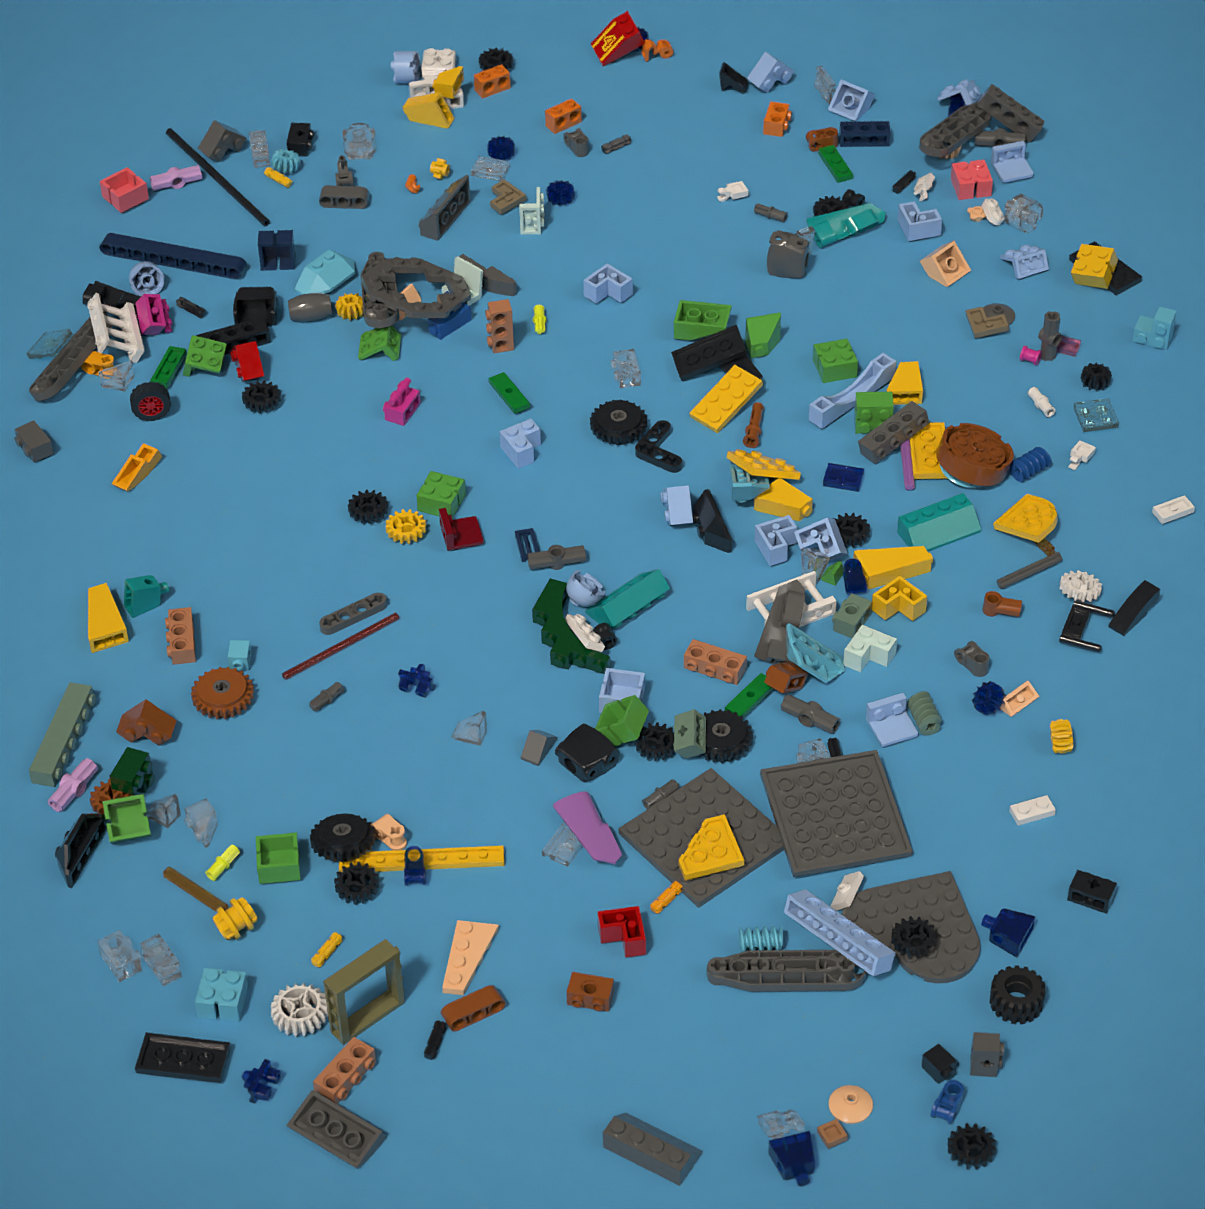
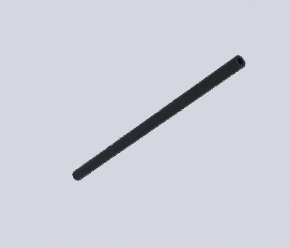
[166,128,270,227]

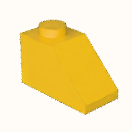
[433,66,464,99]

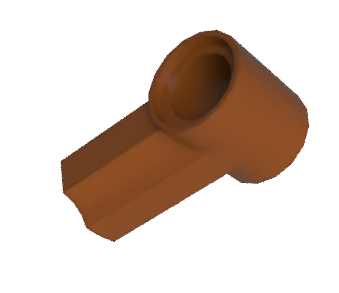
[982,591,1022,617]

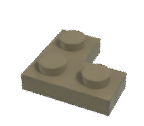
[490,179,526,214]
[965,307,1009,338]

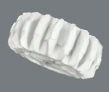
[271,983,328,1037]

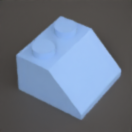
[828,80,875,121]

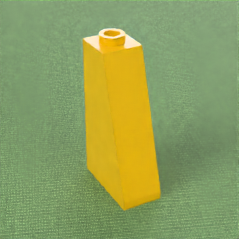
[853,546,933,590]
[88,583,129,653]

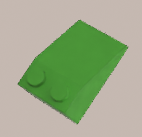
[673,300,732,340]

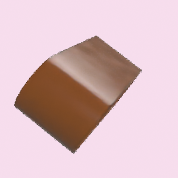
[441,985,506,1031]

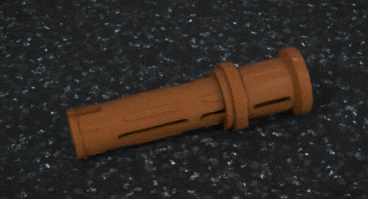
[743,402,764,448]

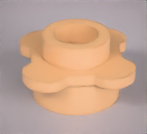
[967,206,986,222]

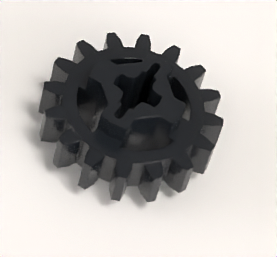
[479,47,513,71]
[813,195,849,217]
[242,380,281,413]
[348,489,389,524]
[833,513,870,548]
[635,722,675,761]
[334,861,380,905]
[891,916,938,959]
[947,1123,996,1170]

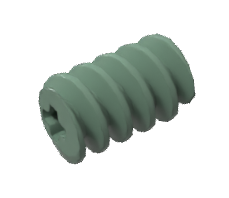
[907,691,942,735]

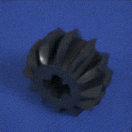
[1081,362,1112,391]

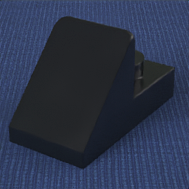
[719,62,749,94]

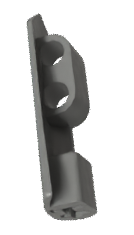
[754,579,805,664]

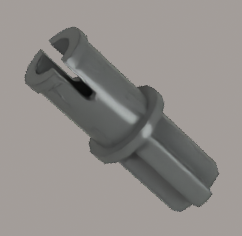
[754,204,788,223]
[309,682,344,711]
[642,779,679,809]

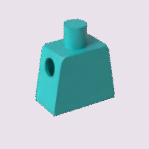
[124,575,169,618]

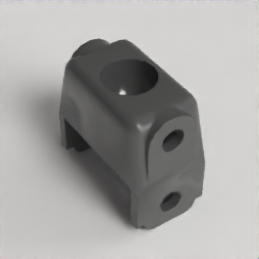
[767,230,809,278]

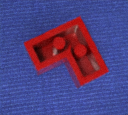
[230,341,264,382]
[597,906,646,957]

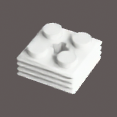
[421,48,456,77]

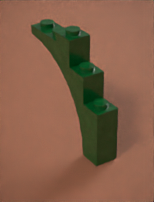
[532,578,610,674]

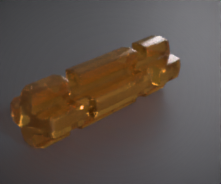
[1033,538,1056,556]

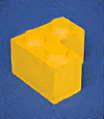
[872,575,927,621]

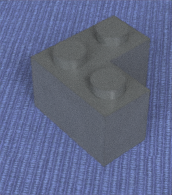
[198,120,247,162]

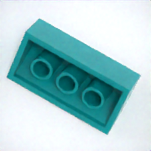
[897,493,981,552]
[585,569,670,629]

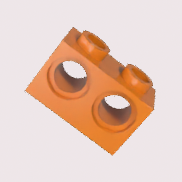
[474,65,510,99]
[545,99,582,134]
[763,101,792,137]

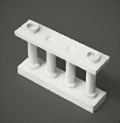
[87,293,144,363]
[746,571,836,627]

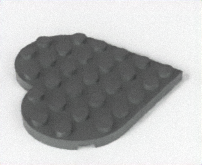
[842,871,980,983]

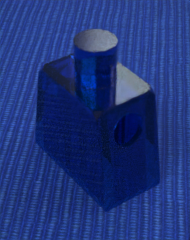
[981,908,1035,958]
[768,1131,815,1186]

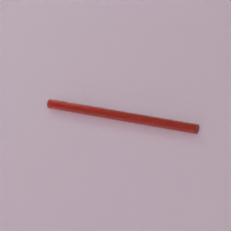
[282,612,399,680]

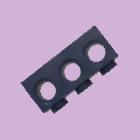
[839,121,890,147]

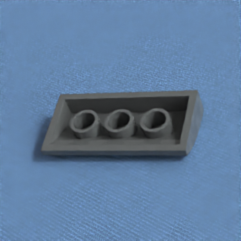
[286,1090,386,1169]

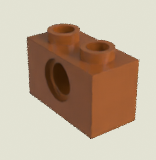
[764,661,809,693]
[566,972,614,1012]

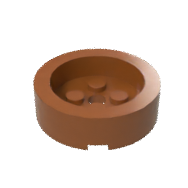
[936,423,1014,486]

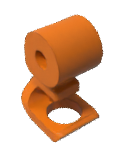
[641,39,673,62]

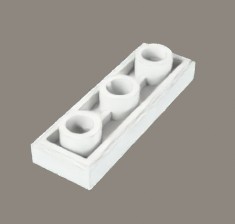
[565,614,605,652]

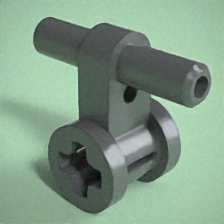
[335,155,353,186]

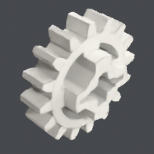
[1059,570,1102,602]

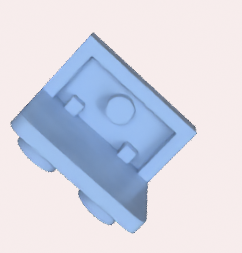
[937,79,981,105]
[991,141,1033,182]

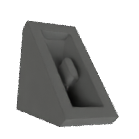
[521,730,557,766]

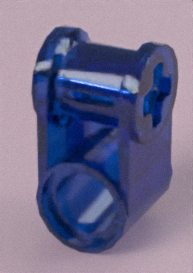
[948,93,965,116]
[843,558,867,595]
[404,846,426,886]

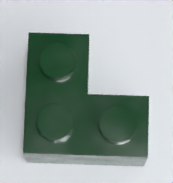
[109,747,155,795]

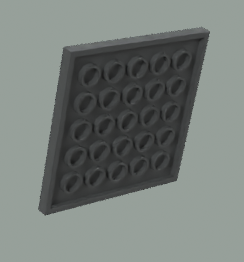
[760,750,913,877]
[618,768,784,908]

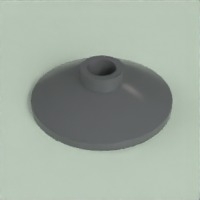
[983,303,1015,325]

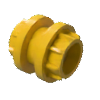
[212,897,258,940]

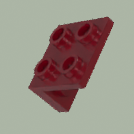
[439,508,484,551]

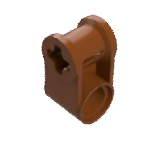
[806,127,838,152]

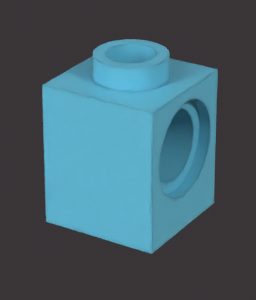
[228,640,252,671]

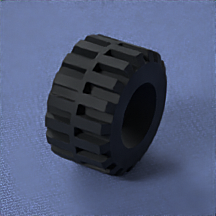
[989,965,1046,1024]

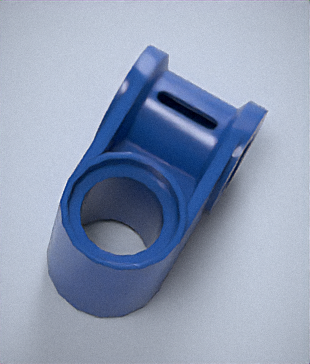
[930,1080,964,1125]

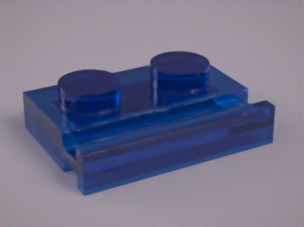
[823,463,864,492]

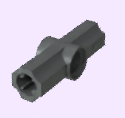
[974,128,1025,147]
[1038,311,1062,361]
[527,545,586,570]
[781,695,840,734]

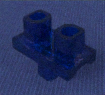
[398,664,436,698]
[242,1059,281,1104]

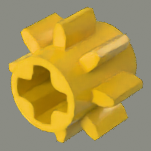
[430,158,450,180]

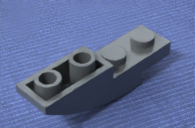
[458,254,517,296]

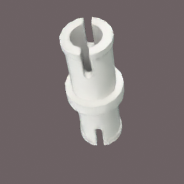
[1028,387,1056,417]

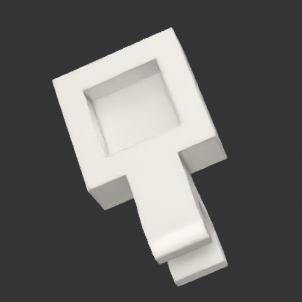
[914,172,935,201]
[717,181,748,202]
[1068,441,1096,470]

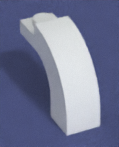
[409,75,464,109]

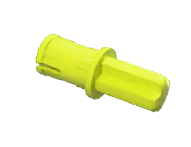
[533,305,546,335]
[205,844,240,881]

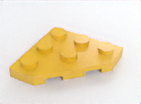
[678,814,744,880]

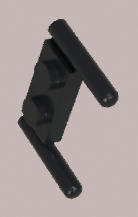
[1059,601,1115,652]

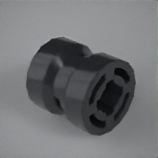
[842,189,865,207]
[593,623,617,650]

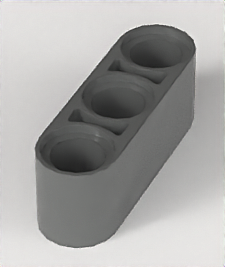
[319,185,369,209]

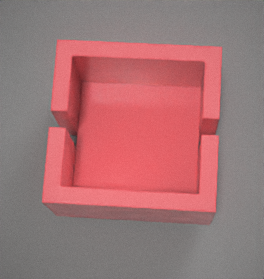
[951,160,993,200]
[100,167,149,213]

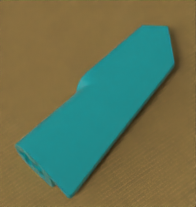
[806,203,886,248]

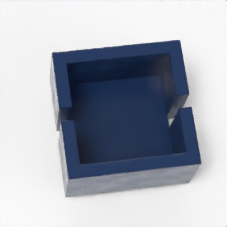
[258,230,296,271]

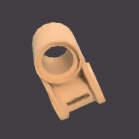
[371,814,407,850]

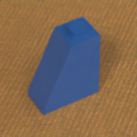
[428,291,472,340]

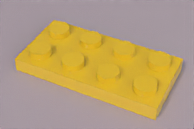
[689,365,763,434]
[909,422,948,479]

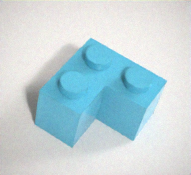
[1132,306,1177,350]

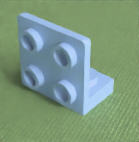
[1000,245,1049,279]
[866,693,918,747]

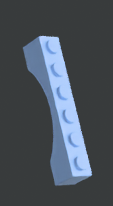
[809,353,896,429]

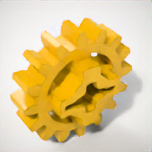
[385,509,426,544]

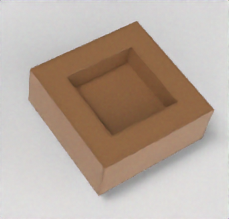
[817,1119,848,1149]

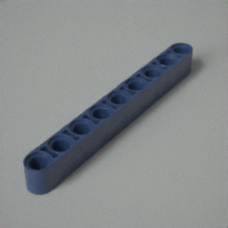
[99,233,247,279]

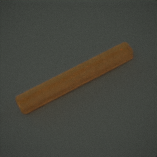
[163,867,228,912]

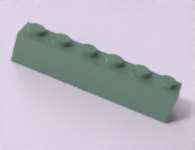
[29,682,96,787]

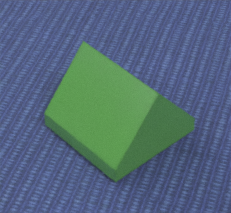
[820,561,844,586]

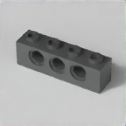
[977,84,1045,143]
[858,401,929,464]

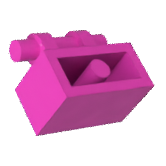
[136,294,173,335]
[383,378,421,426]

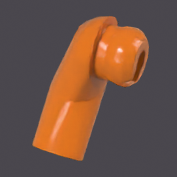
[405,174,420,193]

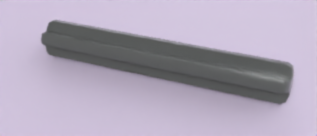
[996,552,1062,589]

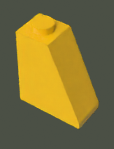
[402,92,455,128]
[887,361,923,405]
[754,478,813,522]

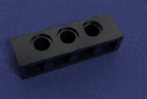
[195,317,271,356]

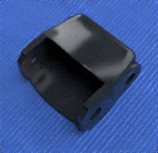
[233,287,277,327]
[555,723,619,782]

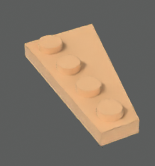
[442,920,499,995]

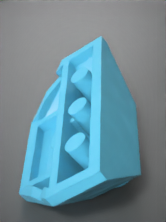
[295,250,355,295]
[730,464,770,503]
[786,623,845,683]

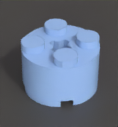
[391,51,420,84]

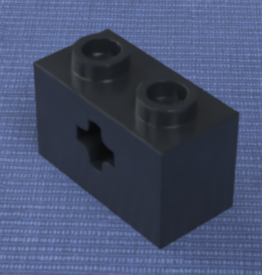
[286,122,314,157]
[1067,869,1117,914]

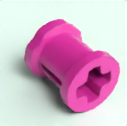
[1020,345,1042,366]

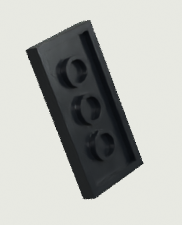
[1069,241,1142,296]
[671,325,748,381]
[135,1032,231,1083]

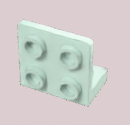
[519,187,544,235]
[442,256,483,306]

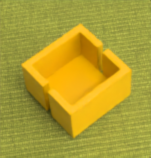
[1071,244,1118,289]

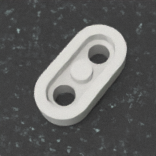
[981,198,1005,226]

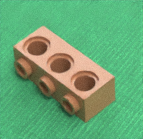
[485,299,514,354]
[165,607,196,665]
[684,639,747,685]
[313,1037,376,1104]

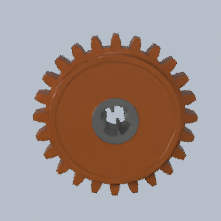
[191,667,254,719]

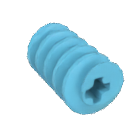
[739,926,783,952]

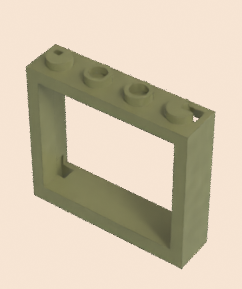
[324,939,404,1046]

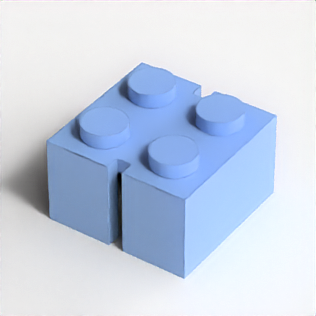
[599,668,645,713]

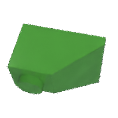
[745,312,781,358]

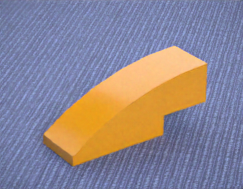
[112,443,162,492]

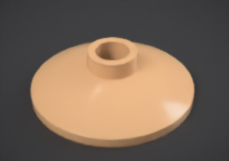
[829,1085,873,1124]

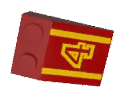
[590,11,645,67]

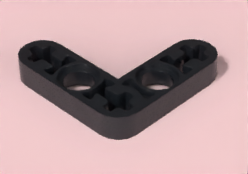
[635,420,682,473]

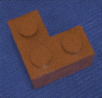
[116,699,177,746]

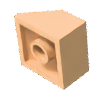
[920,241,971,287]

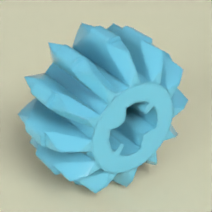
[271,149,300,174]

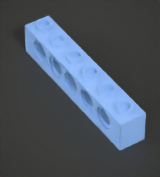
[784,889,895,976]

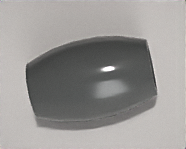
[288,293,332,322]

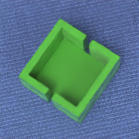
[813,338,858,383]
[854,392,894,434]
[416,471,466,519]
[595,695,649,746]
[103,794,152,844]
[255,832,301,884]

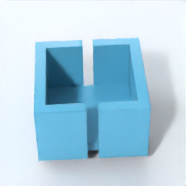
[195,968,249,1022]

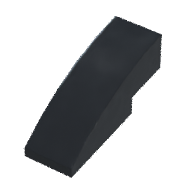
[1108,580,1160,636]

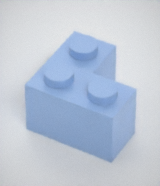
[747,51,794,93]
[898,201,942,241]
[583,263,633,304]
[499,419,541,469]
[660,485,693,525]
[754,515,797,566]
[794,517,847,561]

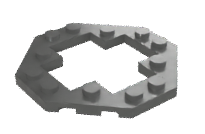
[361,257,471,318]

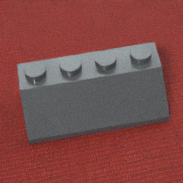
[419,175,470,241]
[603,1113,702,1186]

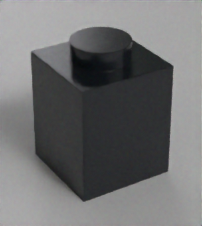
[921,1044,957,1084]

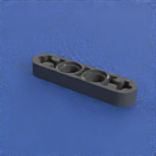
[319,593,387,635]

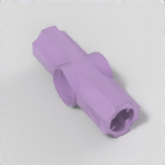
[150,165,202,191]
[47,758,98,812]

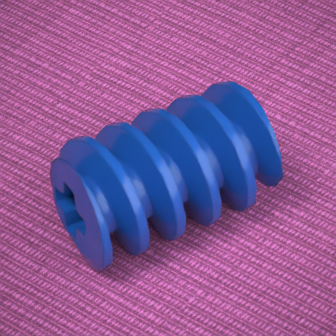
[1010,447,1052,482]

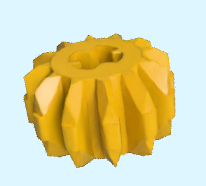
[336,293,363,320]
[1050,719,1073,754]

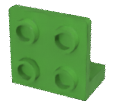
[358,325,401,361]
[183,335,226,377]

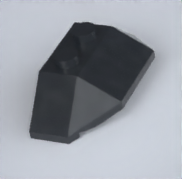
[692,489,732,553]
[55,813,107,888]

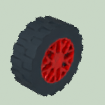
[130,382,171,421]

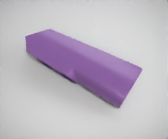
[553,791,622,864]

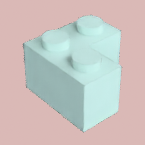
[843,625,897,672]

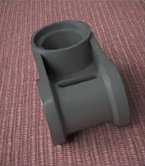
[563,128,589,157]
[954,641,989,677]

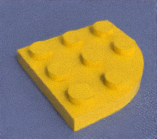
[726,449,801,480]
[993,494,1058,543]

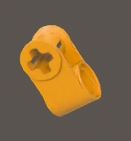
[81,351,117,378]

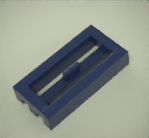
[515,528,539,562]

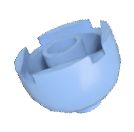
[129,261,164,296]
[566,570,605,607]

